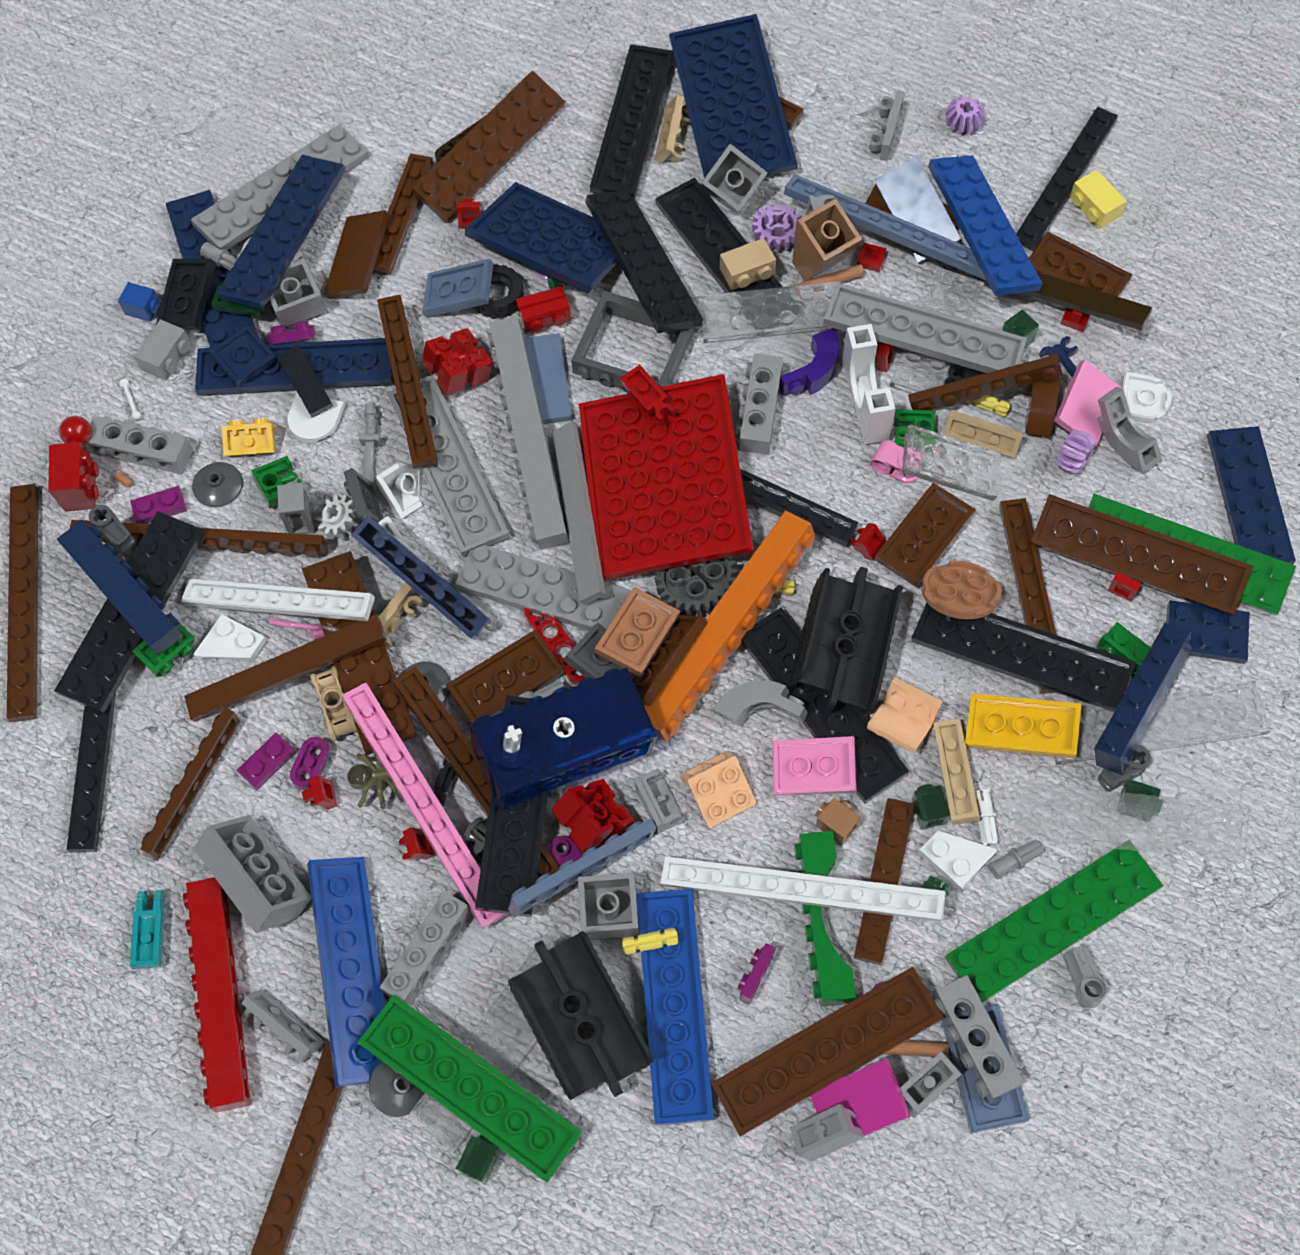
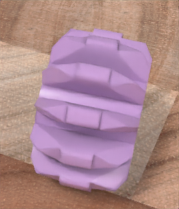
[945,95,985,135]
[1056,429,1095,474]

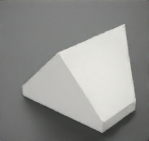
[375,462,422,519]

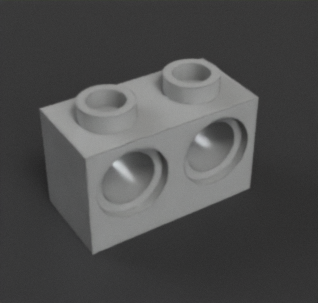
[277,482,315,534]

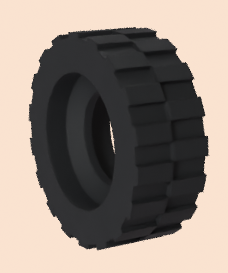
[476,264,524,319]

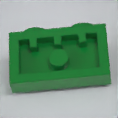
[132,621,195,677]
[1096,622,1151,676]

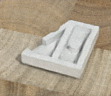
[193,614,267,662]
[918,831,997,890]

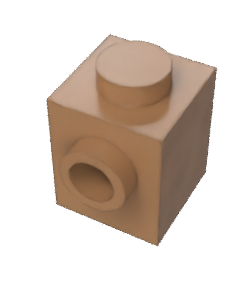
[815,797,861,846]

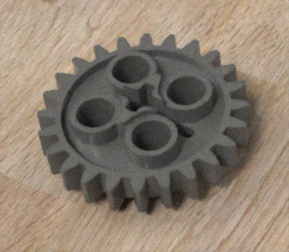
[654,556,739,616]

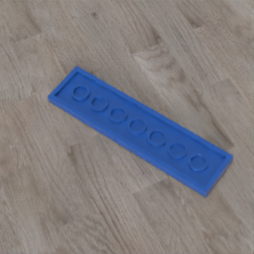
[928,155,1042,296]
[307,857,385,1087]
[637,889,714,1126]

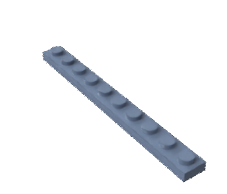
[783,174,987,281]

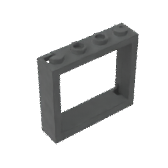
[571,291,694,393]

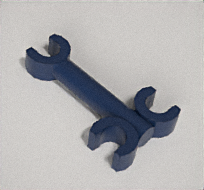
[1039,336,1078,378]

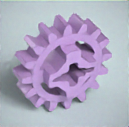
[752,202,801,251]

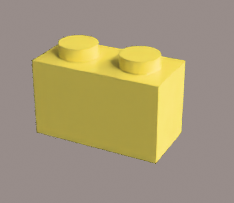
[1070,170,1127,229]

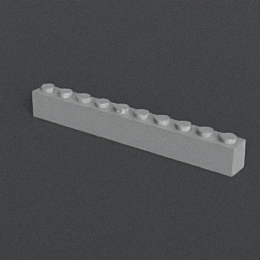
[487,316,570,550]

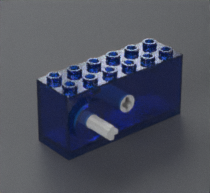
[470,667,657,811]

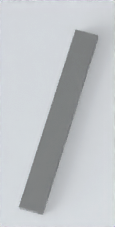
[552,421,606,605]

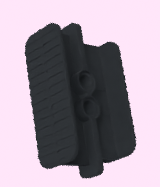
[790,566,903,714]
[508,931,653,1100]

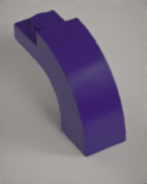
[779,328,839,397]

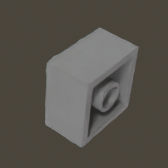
[700,144,768,215]
[269,259,327,327]
[578,873,639,940]

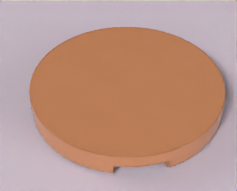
[921,560,1002,619]

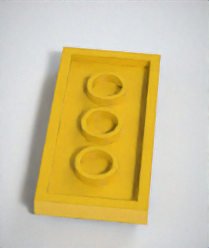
[965,693,1081,759]

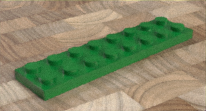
[1088,493,1296,616]
[945,840,1163,1003]
[357,994,583,1184]

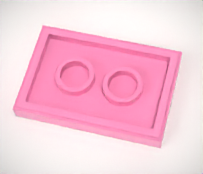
[1054,360,1122,447]
[772,736,857,796]

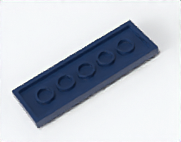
[1207,426,1296,565]

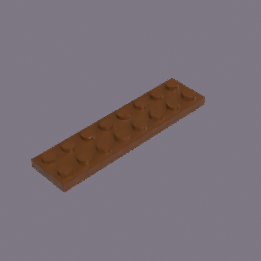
[411,70,566,223]
[1030,494,1253,616]
[302,551,417,755]
[711,966,944,1137]

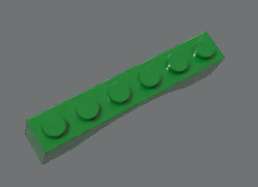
[794,831,856,1007]

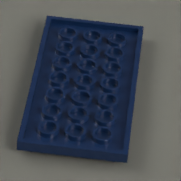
[669,14,797,179]

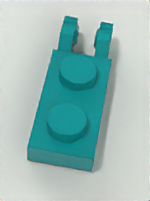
[130,890,165,969]

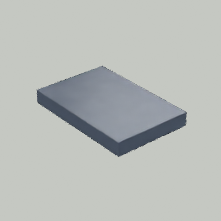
[422,259,493,317]

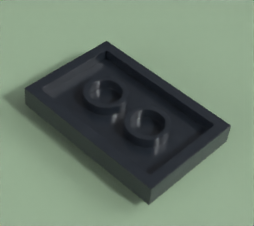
[156,259,217,330]

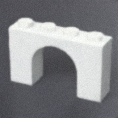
[842,324,895,444]

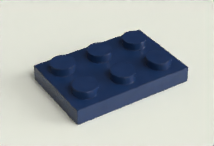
[1166,600,1250,664]

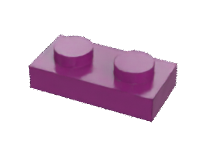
[130,486,187,524]
[237,733,296,790]
[737,943,776,1005]

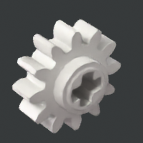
[316,494,359,539]

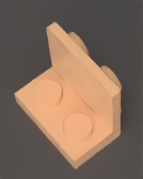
[867,677,943,752]
[679,750,756,828]

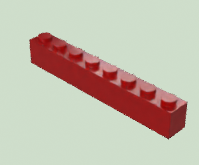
[183,877,251,1113]

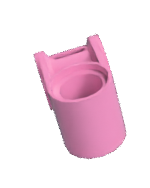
[870,440,921,483]

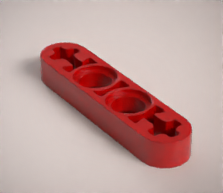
[524,607,589,685]

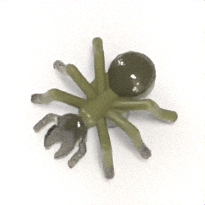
[347,753,404,809]

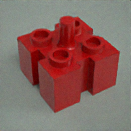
[422,328,493,396]
[551,779,635,853]

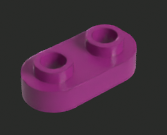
[266,321,316,344]
[290,737,330,790]
[548,836,592,887]

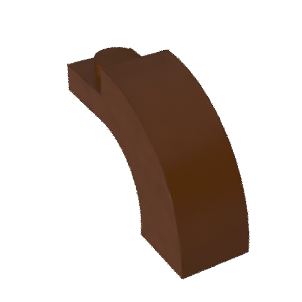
[1025,376,1060,437]

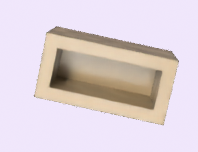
[720,238,776,290]

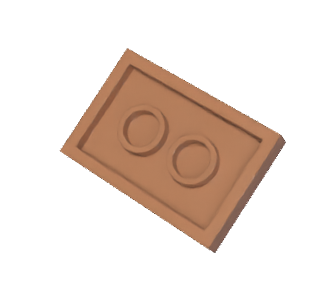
[595,587,680,677]

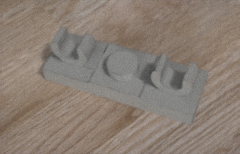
[869,91,905,161]
[241,989,324,1064]

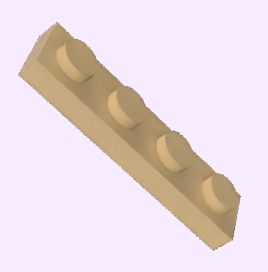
[933,718,980,825]

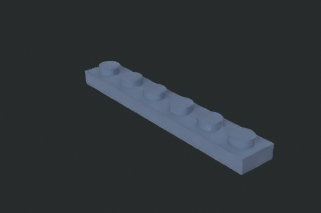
[508,819,657,918]

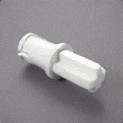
[975,789,998,846]

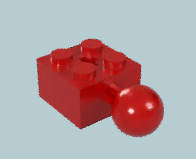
[48,415,99,512]

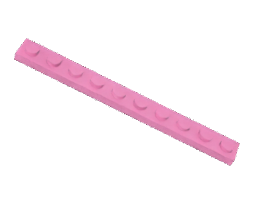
[342,683,507,930]

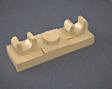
[655,94,689,163]
[943,410,1024,458]
[379,583,423,647]

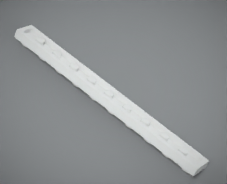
[660,856,946,922]

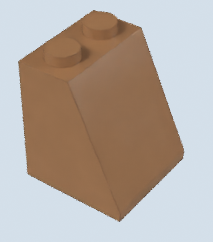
[792,198,862,281]

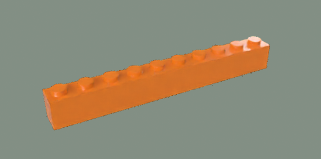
[635,511,815,742]

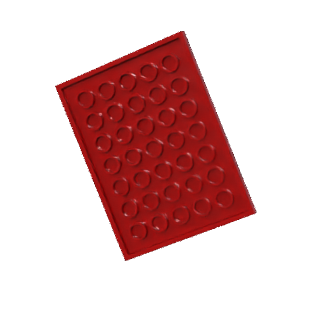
[579,374,754,581]

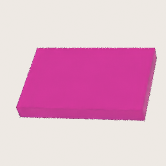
[811,1059,911,1136]

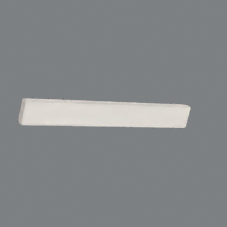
[181,579,375,621]

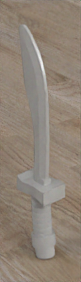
[359,403,382,502]

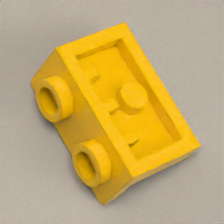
[221,418,276,456]

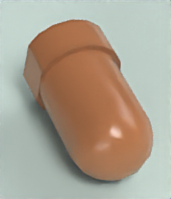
[115,471,133,487]

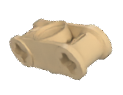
[310,665,358,741]

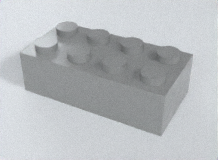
[194,815,311,933]

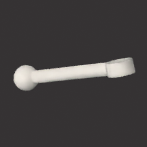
[119,379,141,420]

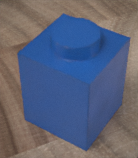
[118,282,161,322]

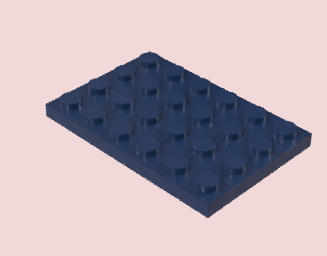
[465,182,618,294]

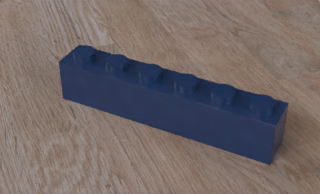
[351,515,491,639]
[57,519,183,656]
[1094,623,1191,775]

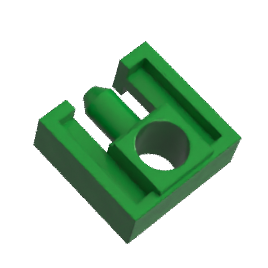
[894,409,935,453]
[251,456,303,509]

